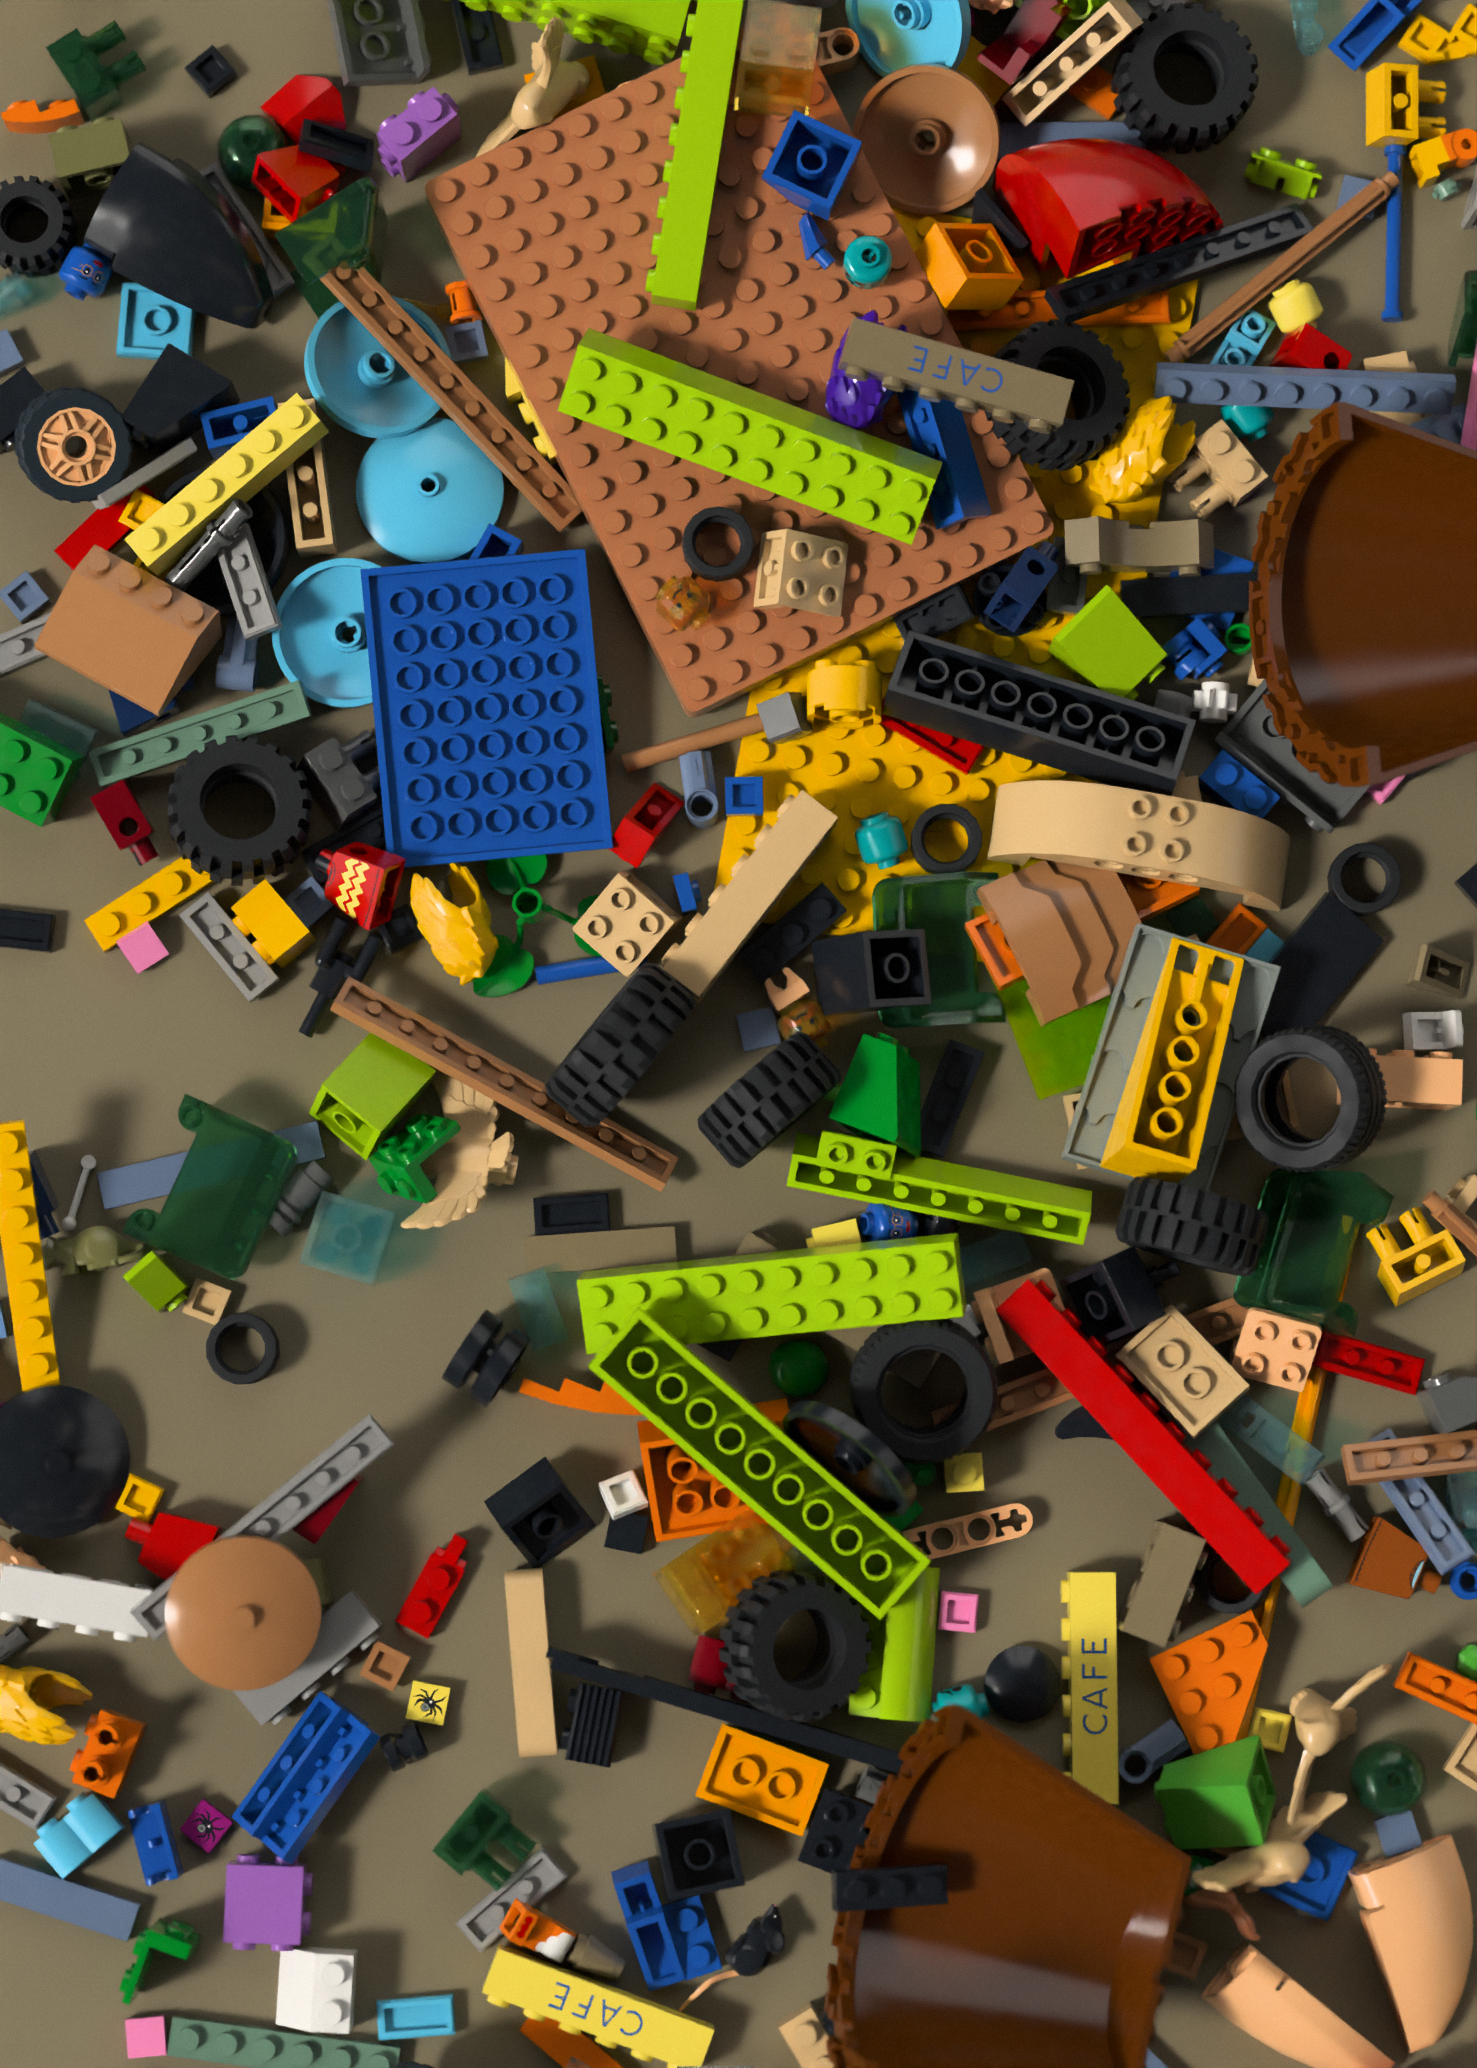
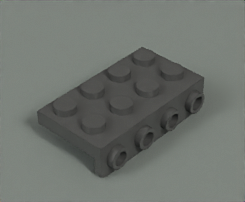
[327,0,433,87]
[1215,679,1370,834]

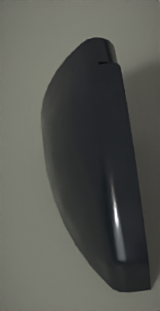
[84,141,274,329]

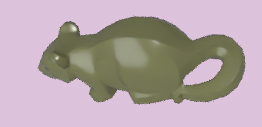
[42,1226,152,1278]

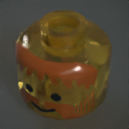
[655,575,711,631]
[777,997,833,1049]

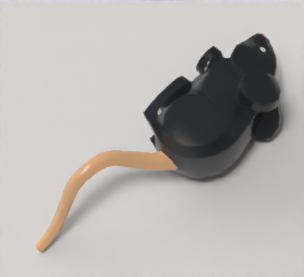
[679,1904,785,2011]

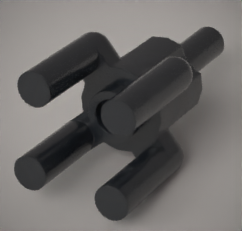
[299,915,384,1038]

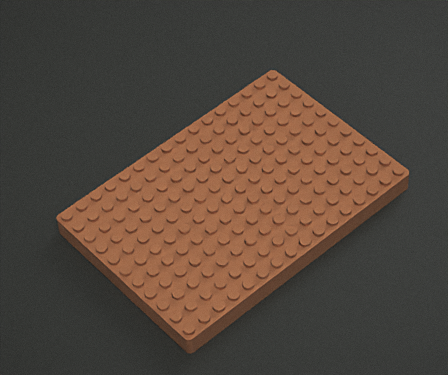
[425,9,1054,718]

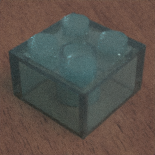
[299,1190,398,1287]

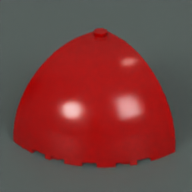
[992,138,1223,279]

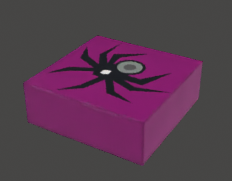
[179,1798,234,1853]

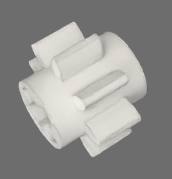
[1191,681,1238,723]

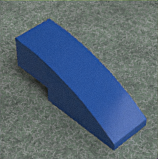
[1327,0,1425,72]
[611,1860,685,1991]

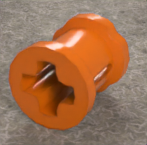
[445,280,483,325]

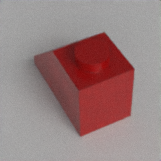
[609,782,685,868]

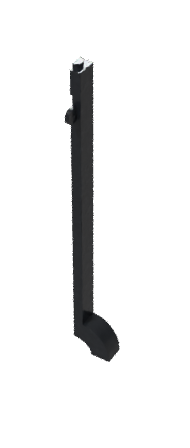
[545,1646,904,1773]

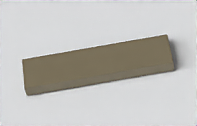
[525,1226,677,1275]

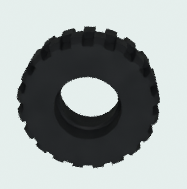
[545,962,696,1127]

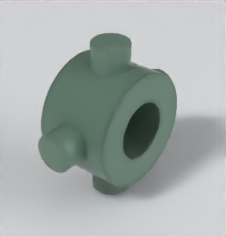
[1432,178,1461,202]

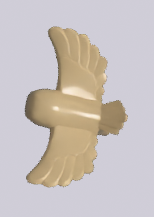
[476,16,590,157]
[400,1066,519,1230]
[1288,1663,1392,1826]
[1192,1790,1347,1893]

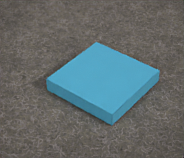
[116,282,196,360]

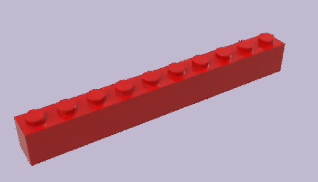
[996,1278,1293,1595]

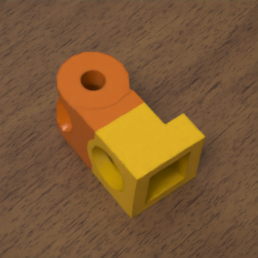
[1407,128,1477,189]

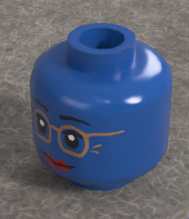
[58,243,114,301]
[859,1203,918,1242]

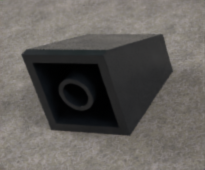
[122,343,240,454]
[812,929,932,1016]

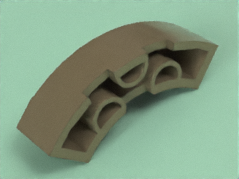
[1064,516,1215,577]

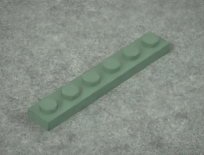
[88,680,312,787]
[167,2015,401,2068]

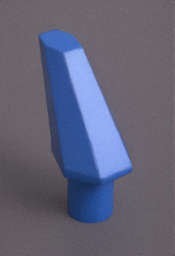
[799,212,836,270]

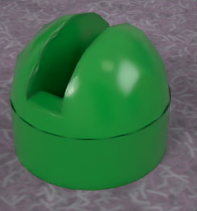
[1225,623,1252,655]

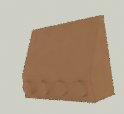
[34,544,223,716]

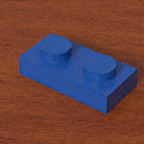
[663,1895,723,1981]

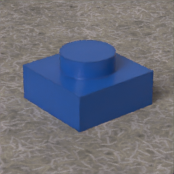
[725,776,763,816]
[673,872,702,916]

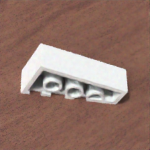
[0,1562,154,1642]

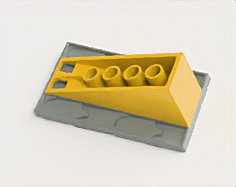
[1061,923,1281,1192]

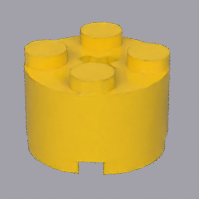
[807,660,882,729]

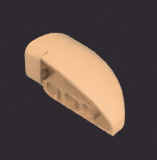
[1348,1834,1473,2053]
[1201,1941,1395,2068]

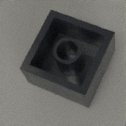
[651,1809,745,1901]

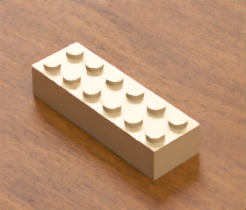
[662,790,838,1004]

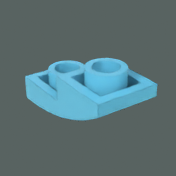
[1210,308,1276,366]

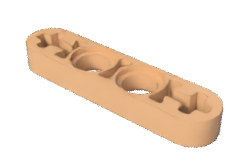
[900,1503,1033,1560]

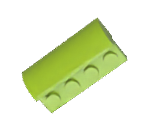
[848,1567,940,1721]

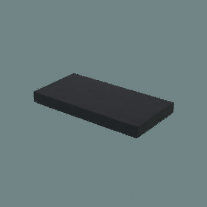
[1260,892,1384,1037]

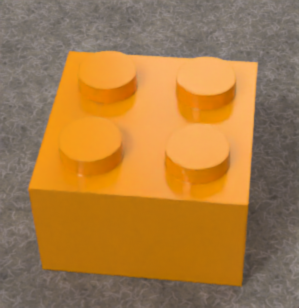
[914,223,1024,310]

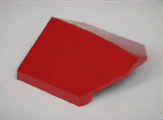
[260,74,347,145]

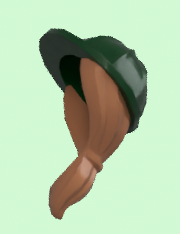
[1182,1855,1261,1941]

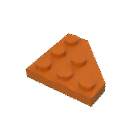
[1149,1610,1270,1755]

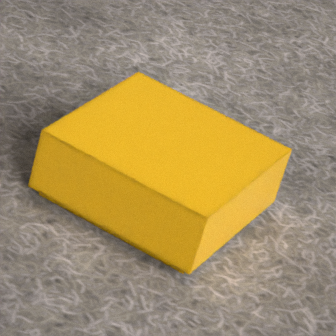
[114,1473,166,1523]

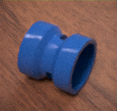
[1162,629,1209,681]

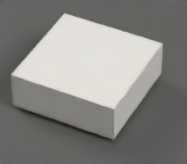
[598,1469,648,1520]

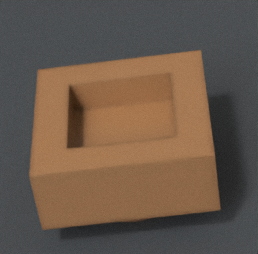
[359,1639,411,1692]

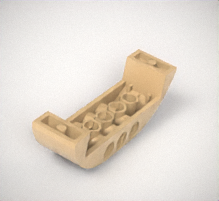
[987,780,1291,911]

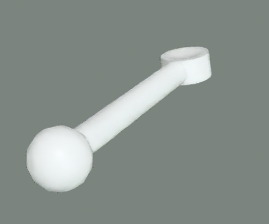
[62,1155,97,1231]

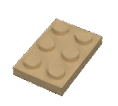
[1115,1304,1250,1439]

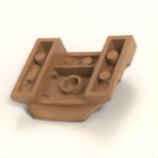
[976,859,1142,1027]

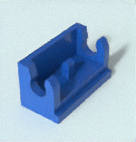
[127,1799,184,1886]

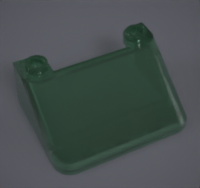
[872,871,1006,1028]
[122,1094,297,1279]
[1234,1168,1394,1337]

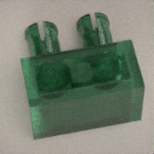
[46,20,147,122]
[432,1787,537,1892]

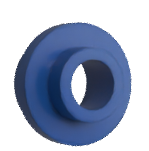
[1449,1562,1477,1600]

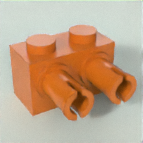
[70,1707,148,1799]

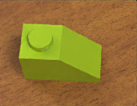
[123,1251,191,1313]

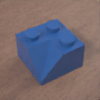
[762,110,862,220]

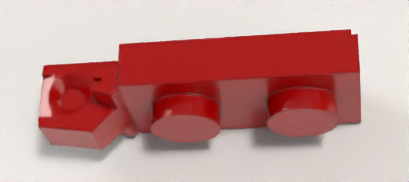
[395,1533,469,1639]

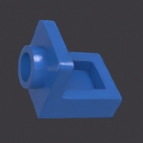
[1186,617,1228,680]

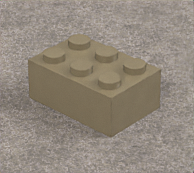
[1116,1521,1209,1648]

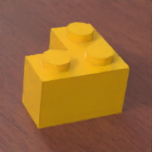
[231,879,316,969]

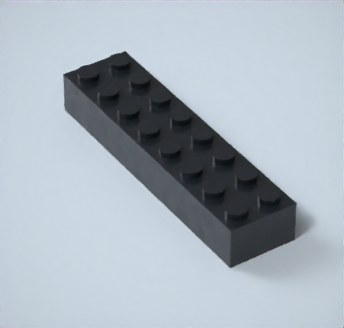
[882,630,1196,796]

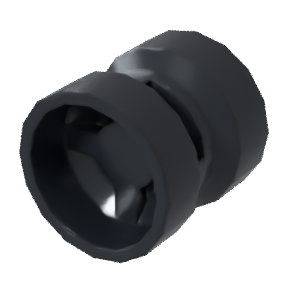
[379,1721,429,1772]

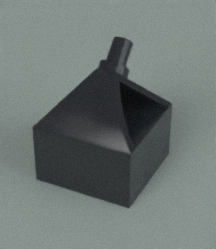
[1058,1246,1181,1344]

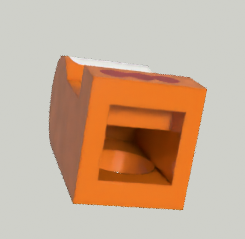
[499,1898,578,1963]

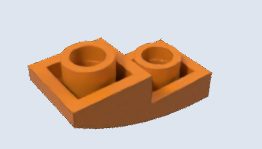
[0,99,85,134]

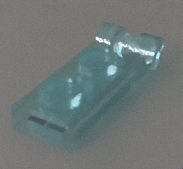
[1289,0,1324,56]
[1218,1394,1325,1487]

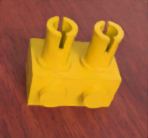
[1366,62,1446,148]
[1366,1207,1466,1307]

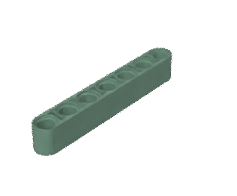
[1151,1395,1334,1608]

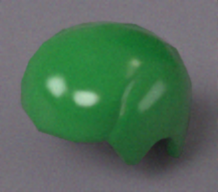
[768,1339,829,1398]

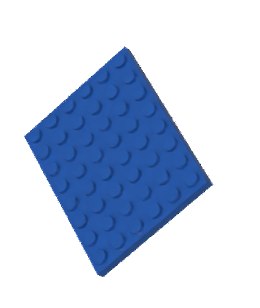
[360,549,613,868]

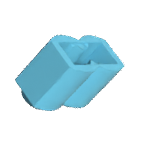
[34,1792,125,1879]

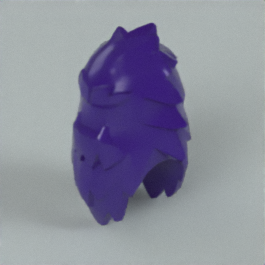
[824,310,908,431]

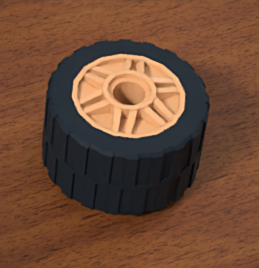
[14,386,133,503]

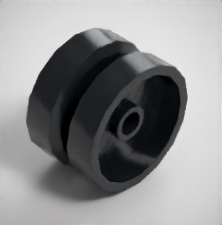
[442,1309,532,1407]

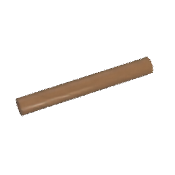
[622,713,765,773]

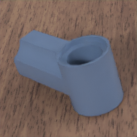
[216,615,259,692]
[679,750,720,829]
[1118,1719,1191,1783]

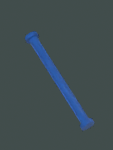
[1381,144,1407,323]

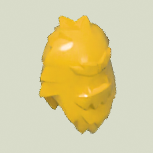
[1089,396,1197,504]
[410,863,499,986]
[0,1664,93,1745]

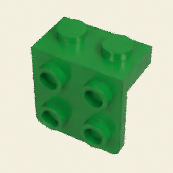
[368,1113,461,1204]
[119,1919,201,2005]

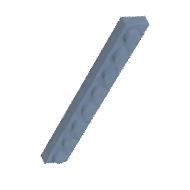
[1153,362,1456,414]

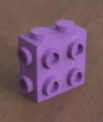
[377,87,462,183]
[223,1854,313,1951]

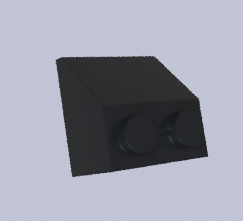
[484,1457,596,1568]

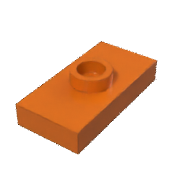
[1066,65,1118,121]

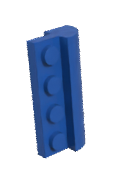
[232,1691,380,1865]

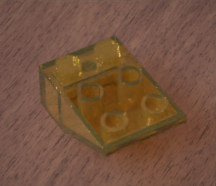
[734,0,822,117]
[652,1508,795,1637]

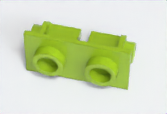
[1244,147,1322,200]
[815,1130,897,1180]

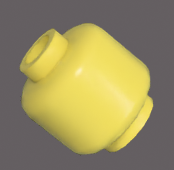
[1269,279,1324,333]

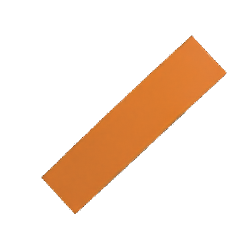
[518,1378,643,1415]

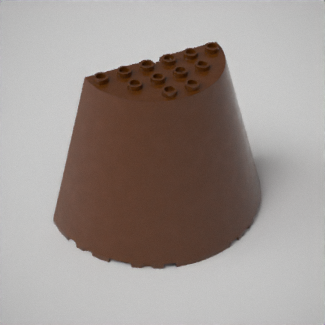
[1249,402,1477,787]
[825,1704,1192,2068]

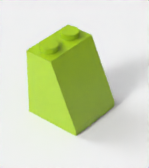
[1048,584,1167,701]
[309,1033,436,1160]

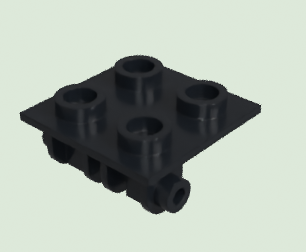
[797,1788,873,1874]

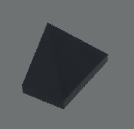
[972,188,1029,258]

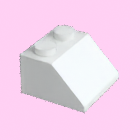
[276,1946,358,2034]

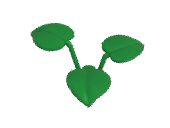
[473,855,601,998]

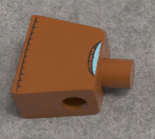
[1344,1516,1442,1599]

